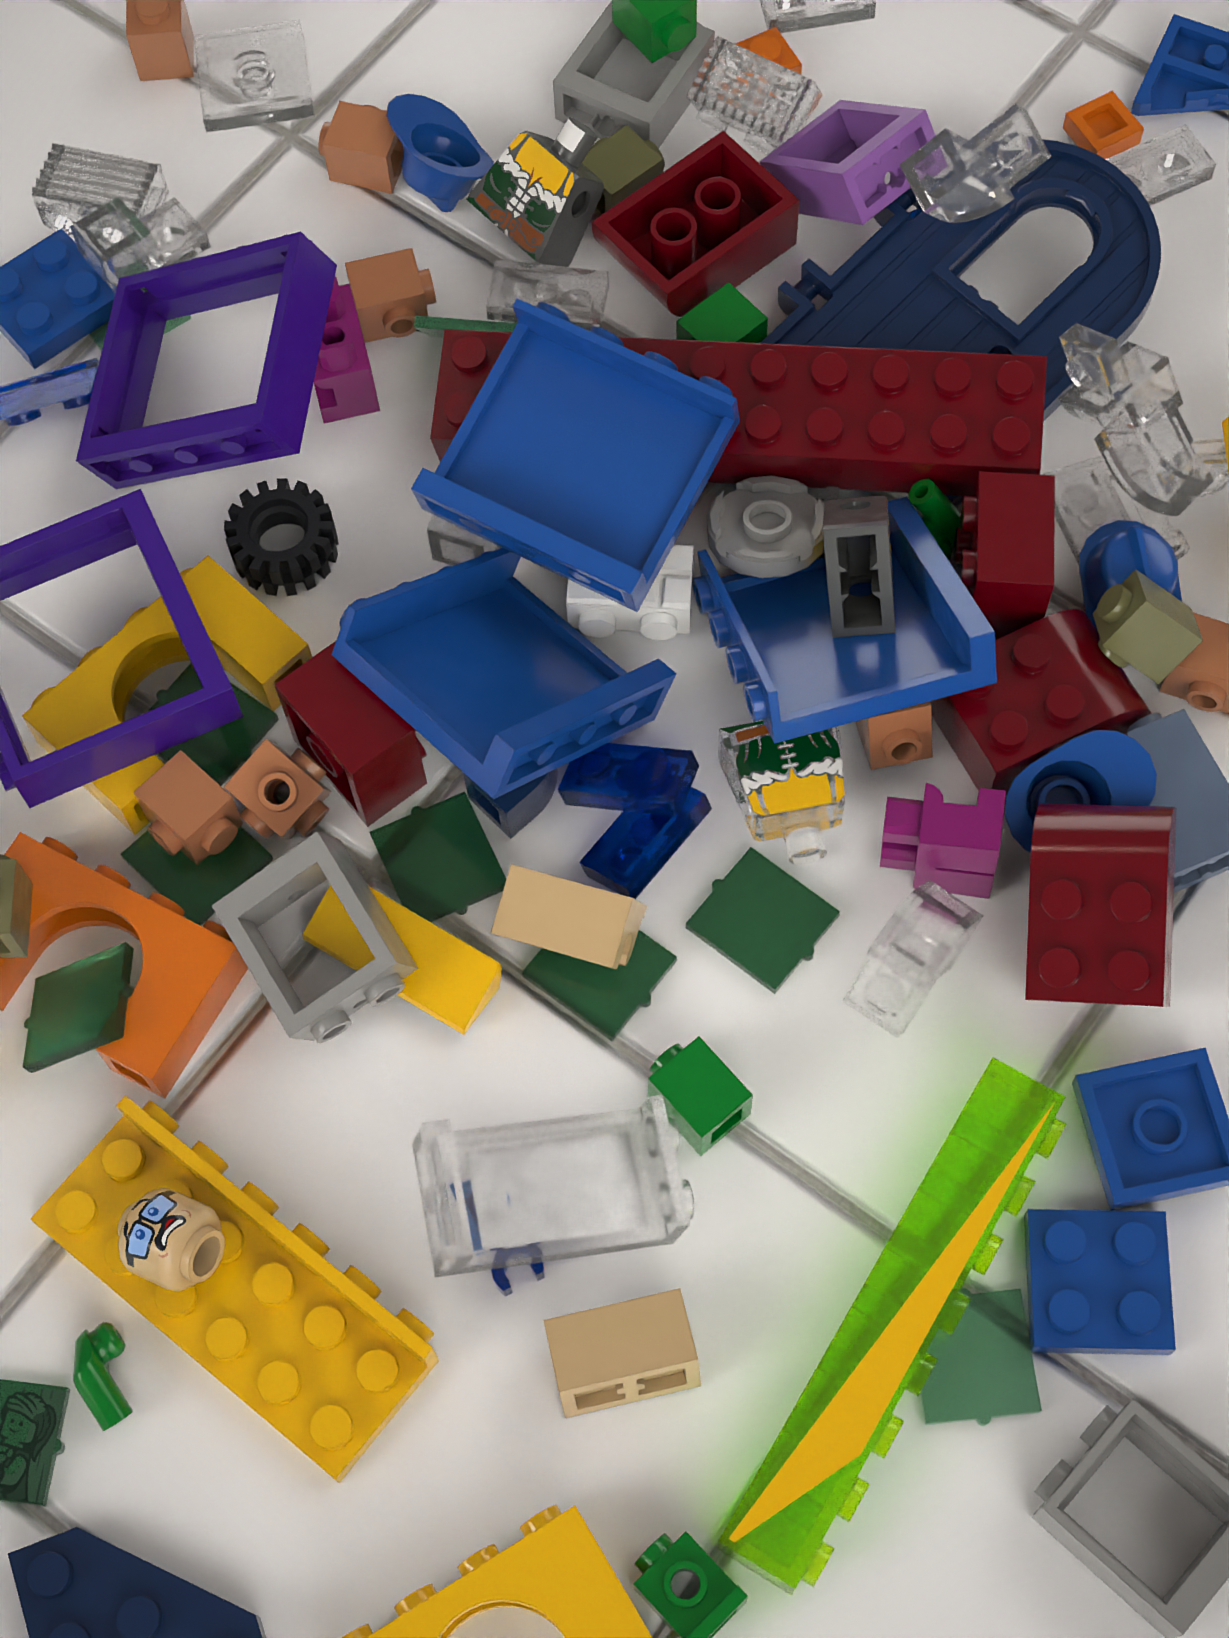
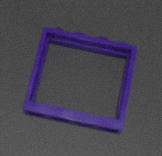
[76,231,337,489]
[0,489,244,808]

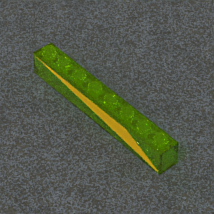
[717,1057,1067,1596]

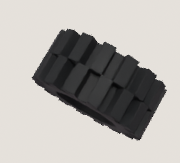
[224,478,339,596]

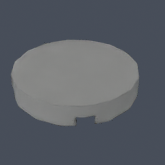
[706,476,824,578]

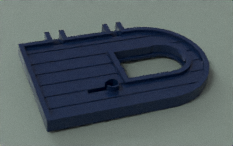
[761,139,1161,508]

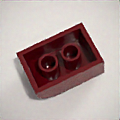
[592,130,800,317]
[930,609,1152,795]
[1025,803,1177,1007]

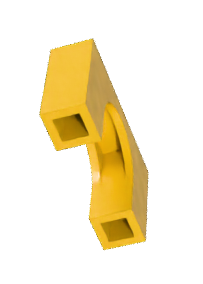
[22,555,312,835]
[342,1505,653,1638]

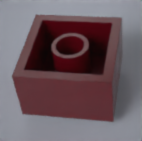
[954,471,1055,640]
[274,641,427,827]

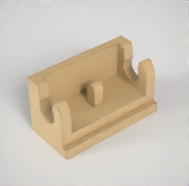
[491,864,647,970]
[543,1288,701,1418]

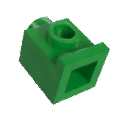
[633,1531,748,1638]

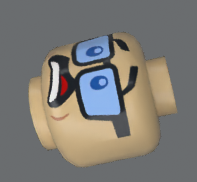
[118,1188,225,1291]

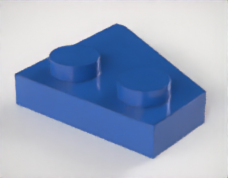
[1131,14,1229,116]

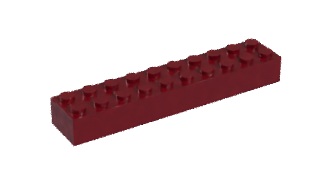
[430,329,1047,496]

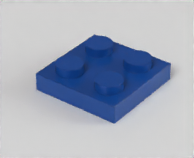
[0,228,117,369]
[1072,1048,1229,1211]
[1024,1209,1176,1355]

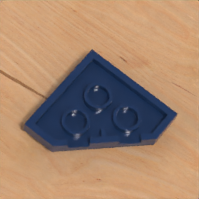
[8,1527,266,1638]

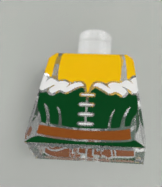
[718,721,845,865]

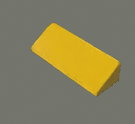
[302,885,502,1035]

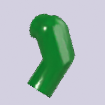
[908,479,961,561]
[73,1322,133,1431]

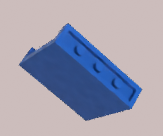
[411,298,740,612]
[692,496,997,744]
[331,548,677,799]

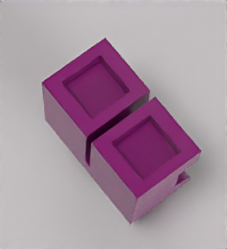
[314,277,380,424]
[880,783,1006,899]

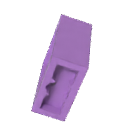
[759,100,945,225]

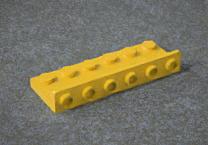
[30,1096,439,1483]

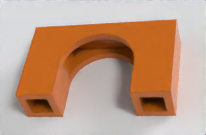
[0,832,248,1099]

